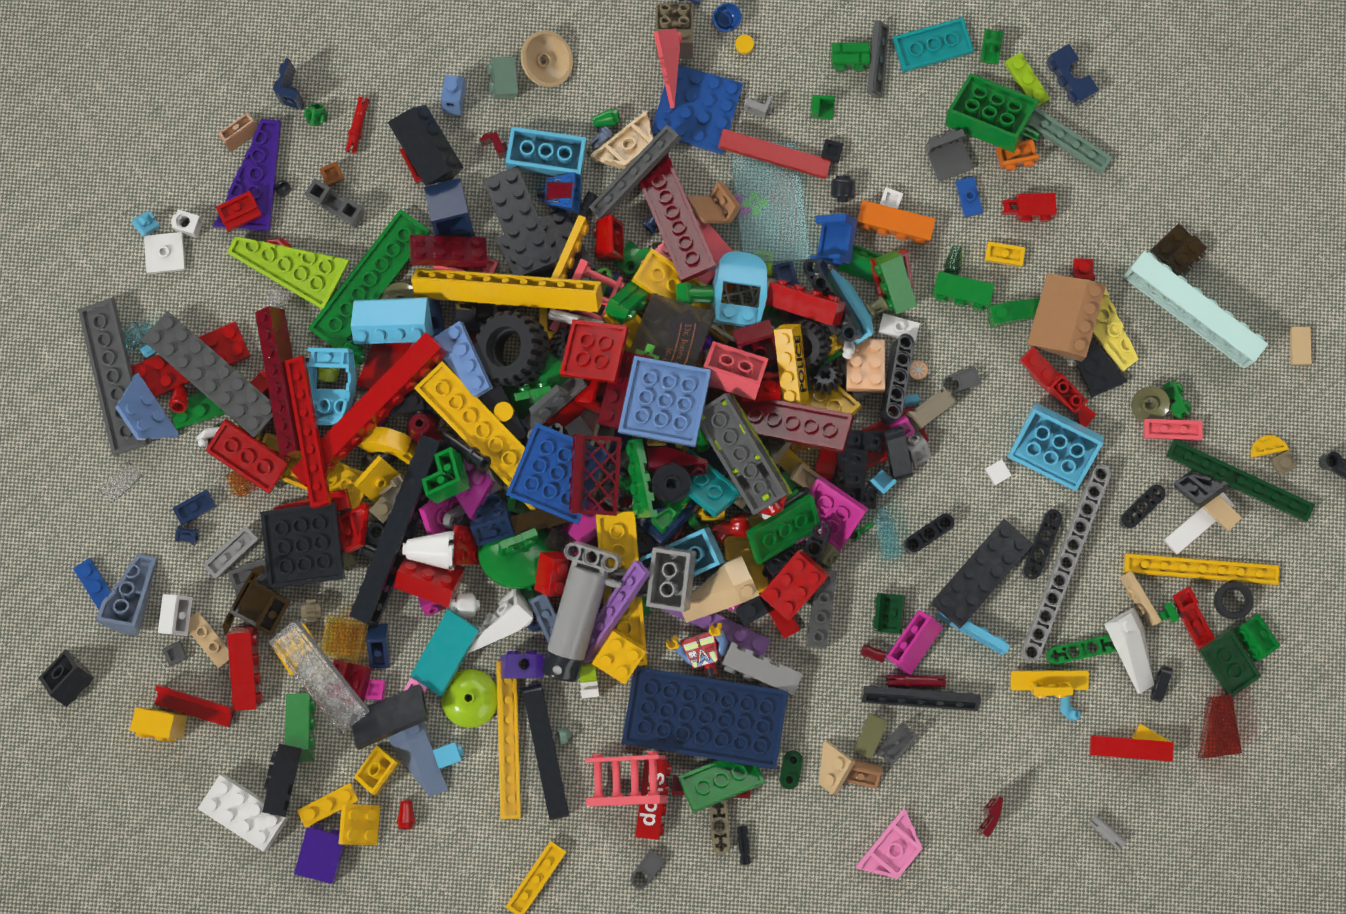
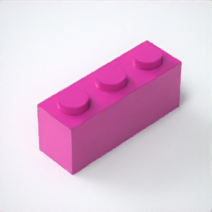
[886,610,943,675]

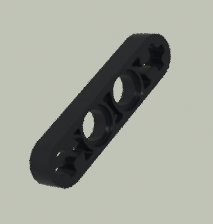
[1022,509,1062,580]

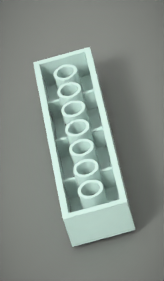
[1122,251,1268,368]

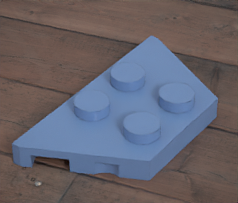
[115,373,179,440]

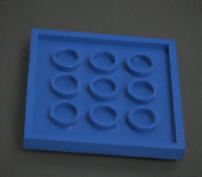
[652,65,743,155]
[506,423,607,525]

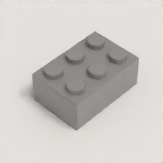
[646,546,697,612]

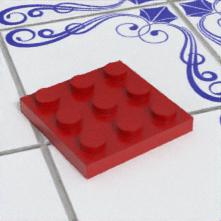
[559,319,629,384]

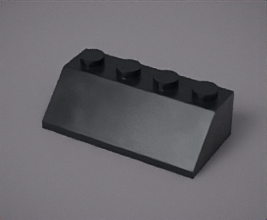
[388,105,464,186]

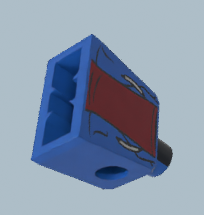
[537,173,582,213]

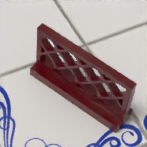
[568,434,622,516]

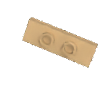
[1119,571,1161,627]
[188,611,229,669]

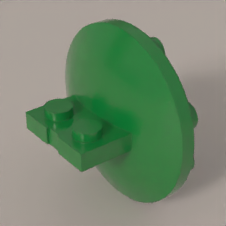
[503,350,570,419]
[478,515,556,589]

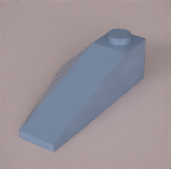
[96,554,157,636]
[388,721,448,797]

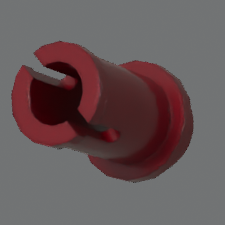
[860,644,886,663]

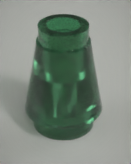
[943,246,963,275]

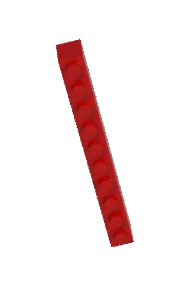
[291,332,447,487]

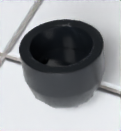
[275,180,291,196]

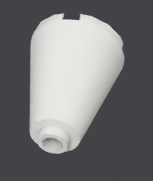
[403,531,455,570]

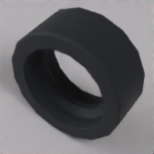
[1214,582,1254,619]

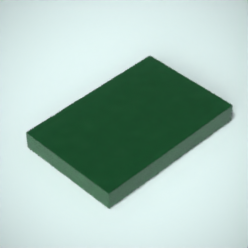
[1198,628,1261,698]

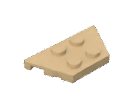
[590,111,654,169]

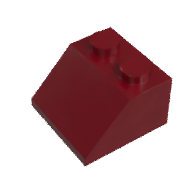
[732,320,778,367]

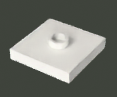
[144,232,186,274]

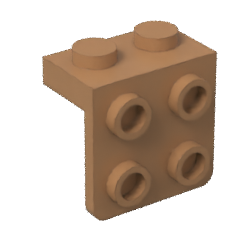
[687,181,741,224]

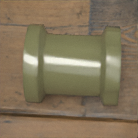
[864,296,889,319]

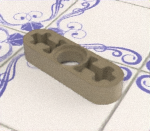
[709,801,730,855]

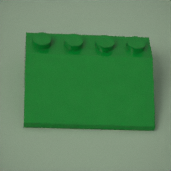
[945,73,1039,153]

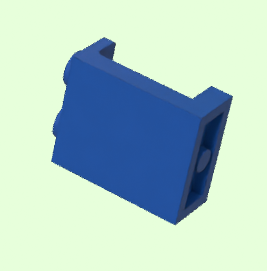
[810,214,858,266]

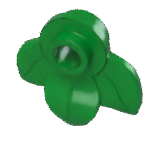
[614,241,649,278]

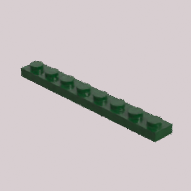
[1165,439,1315,522]

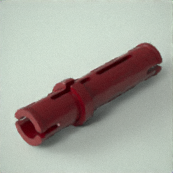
[886,673,946,689]

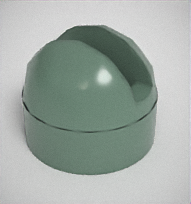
[557,728,572,745]

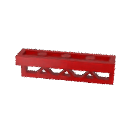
[154,685,235,727]

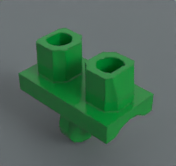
[979,28,1004,65]

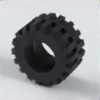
[792,318,832,369]

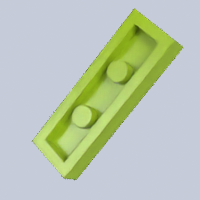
[1004,52,1050,107]

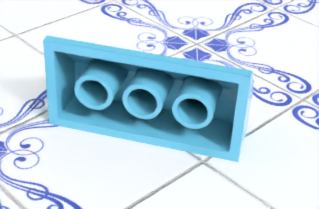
[351,297,434,344]

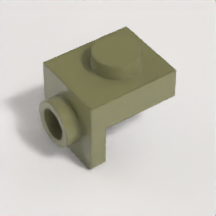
[811,543,840,568]

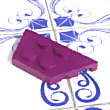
[455,456,495,520]

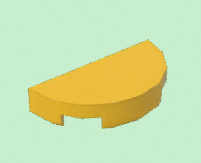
[1250,435,1289,458]

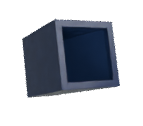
[424,178,475,237]

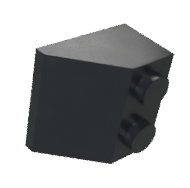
[39,649,94,707]

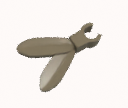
[379,474,404,495]

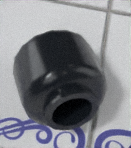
[830,176,855,202]

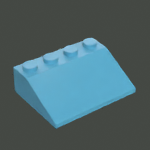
[1007,402,1104,491]

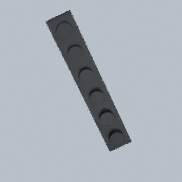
[861,685,981,711]

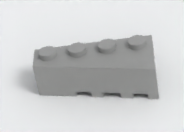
[721,642,803,697]

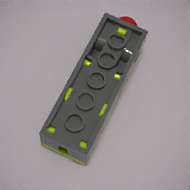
[700,393,793,516]

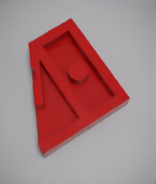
[339,503,370,554]

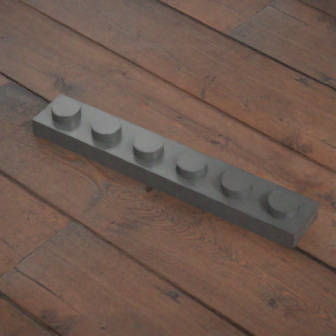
[589,125,681,219]

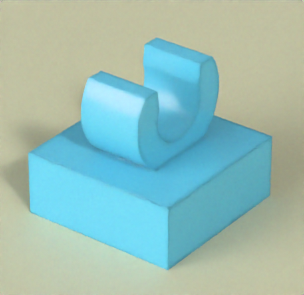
[132,211,159,237]

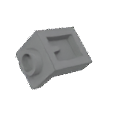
[744,95,774,119]
[906,432,932,466]

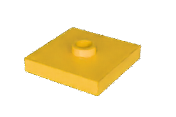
[353,455,401,503]

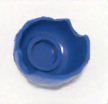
[712,2,742,32]

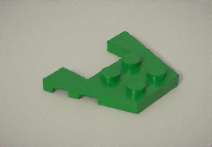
[619,471,691,534]

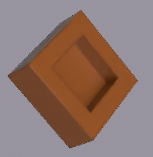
[319,161,345,187]

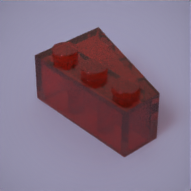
[1197,694,1242,759]

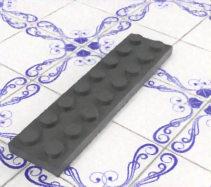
[78,298,150,455]
[142,311,273,438]

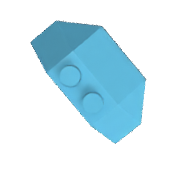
[822,269,874,344]

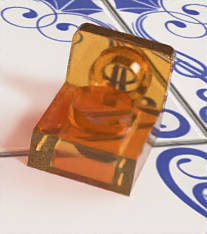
[225,471,253,497]

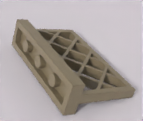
[701,278,776,348]

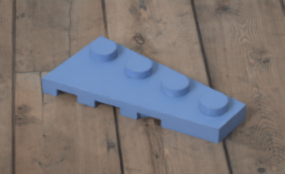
[434,321,493,398]

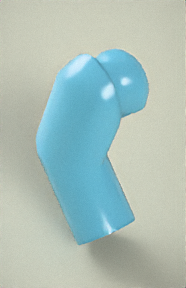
[1060,695,1081,721]

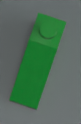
[986,298,1040,329]

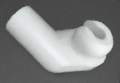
[837,336,855,359]
[196,426,220,447]

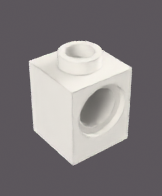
[171,210,203,238]

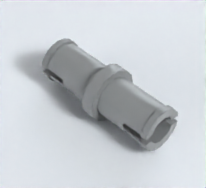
[1088,814,1127,851]

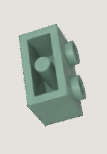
[487,57,518,99]

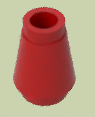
[169,384,189,413]
[396,800,416,830]

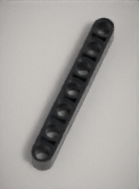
[522,683,569,821]

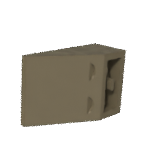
[655,3,693,59]

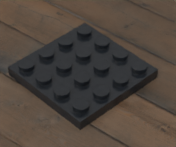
[496,209,596,279]
[260,502,346,589]

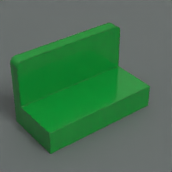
[838,245,882,282]

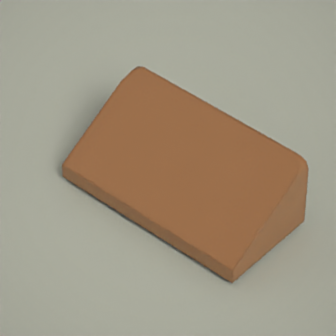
[218,112,258,152]
[844,758,882,789]

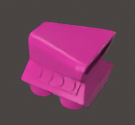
[562,500,601,554]

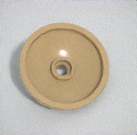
[521,30,573,87]

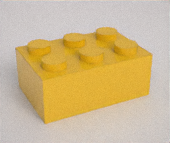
[130,707,188,742]

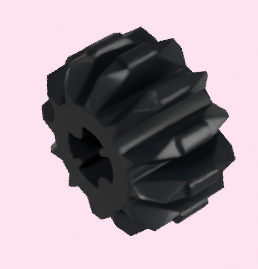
[810,362,843,395]

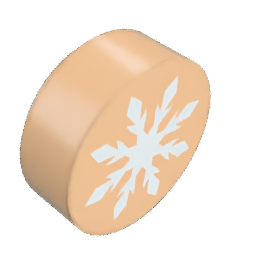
[909,361,928,380]

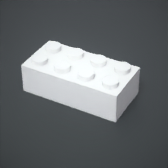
[198,774,289,852]

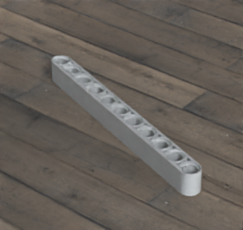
[1020,465,1111,661]

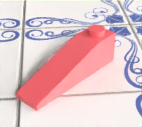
[654,28,683,109]

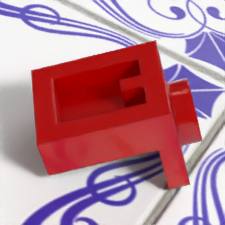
[1073,259,1095,281]

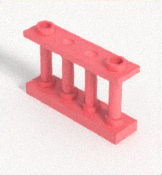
[550,259,626,332]
[585,751,667,807]

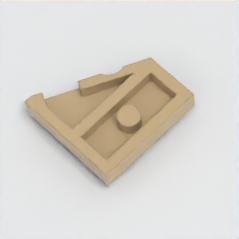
[819,741,855,795]

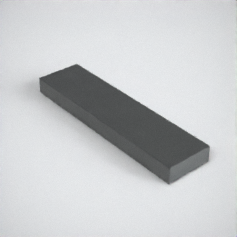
[867,20,889,99]

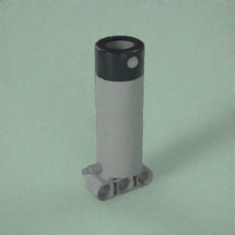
[541,541,623,682]

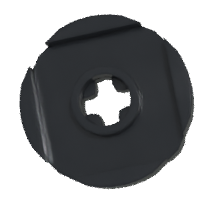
[651,462,691,503]

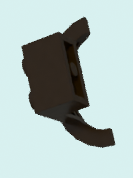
[222,565,291,636]

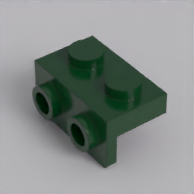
[872,592,906,634]

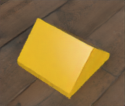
[354,745,401,796]

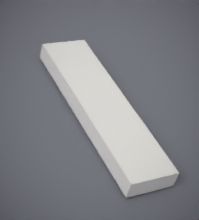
[1163,492,1235,555]

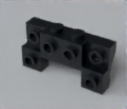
[834,429,883,509]

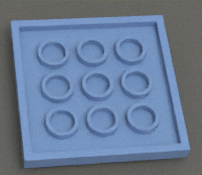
[618,356,711,447]

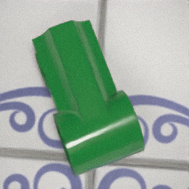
[675,283,715,306]

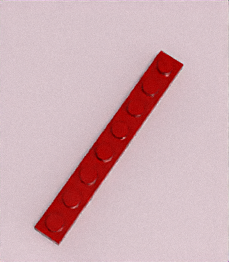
[285,356,332,509]

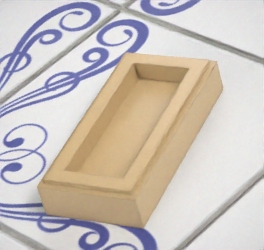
[1290,327,1312,366]
[1202,495,1242,532]

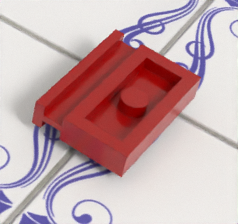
[216,191,263,233]

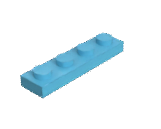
[935,610,1010,656]

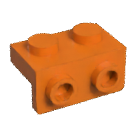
[996,139,1040,171]

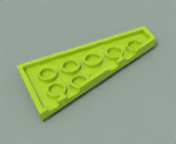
[227,236,351,310]

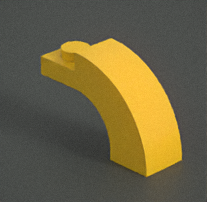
[358,426,417,465]

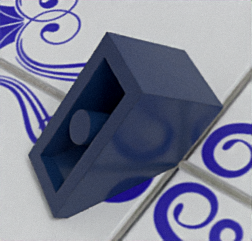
[366,624,390,669]

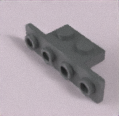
[524,378,587,430]

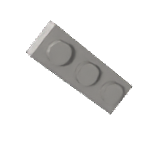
[202,525,259,580]

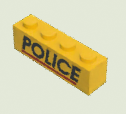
[774,324,809,404]

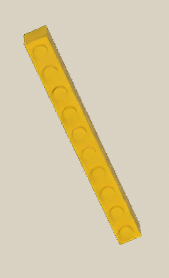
[411,268,603,312]

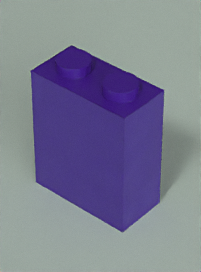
[294,824,345,884]

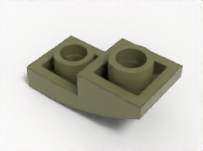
[853,712,887,759]

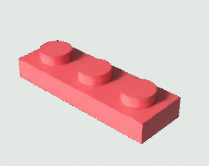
[1143,419,1202,441]

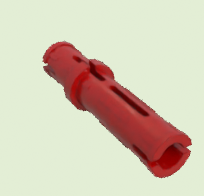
[345,97,370,154]

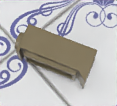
[903,387,955,432]

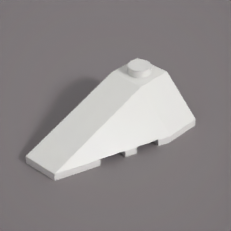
[467,589,533,654]
[1104,607,1154,694]

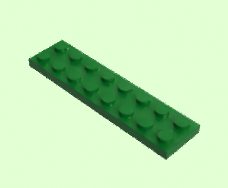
[308,209,431,348]

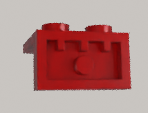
[453,525,479,565]

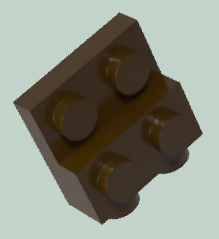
[1151,223,1207,276]

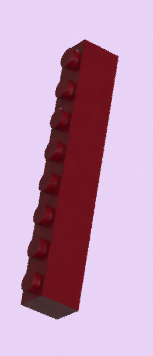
[255,306,302,459]

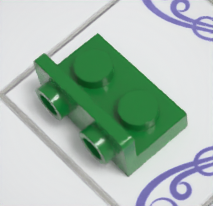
[1233,613,1280,662]

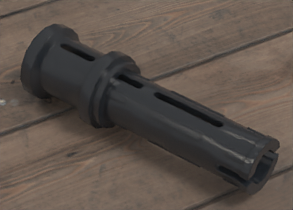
[442,431,491,472]

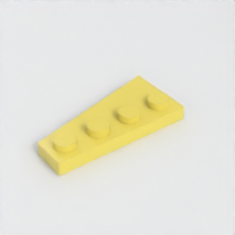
[1093,289,1139,372]

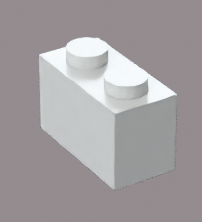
[158,594,193,636]

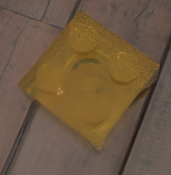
[320,616,368,662]

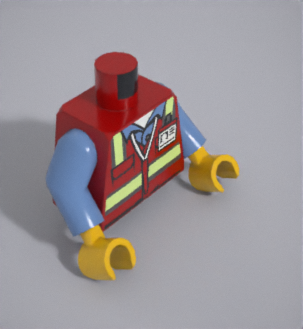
[666,623,728,677]

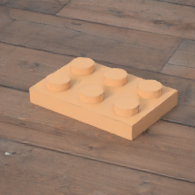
[846,339,885,393]

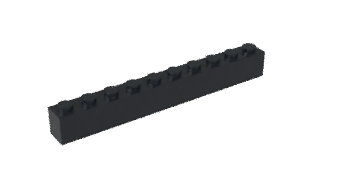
[349,435,450,627]

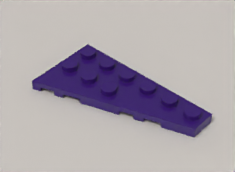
[213,119,281,232]

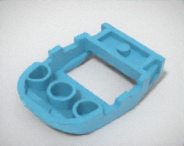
[712,251,767,327]
[306,348,357,426]

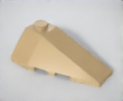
[682,556,759,623]

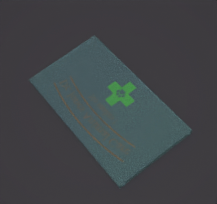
[730,142,811,263]

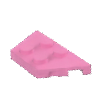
[855,808,923,879]

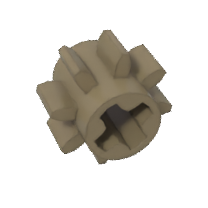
[301,599,322,622]

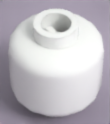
[451,593,480,619]

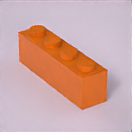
[857,200,936,246]

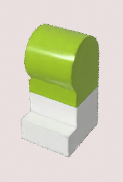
[580,661,600,699]

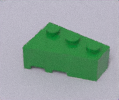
[285,693,316,762]

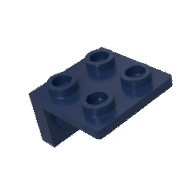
[273,58,305,110]
[470,498,515,546]

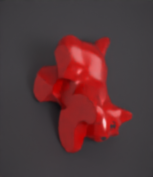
[710,512,752,545]

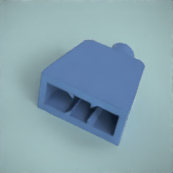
[441,75,468,116]

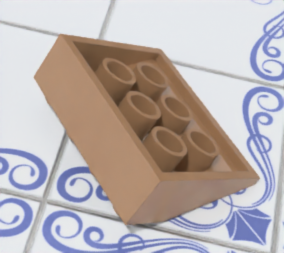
[1027,273,1106,362]

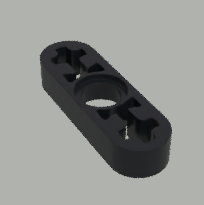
[1119,485,1166,529]

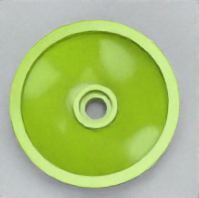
[441,669,497,728]

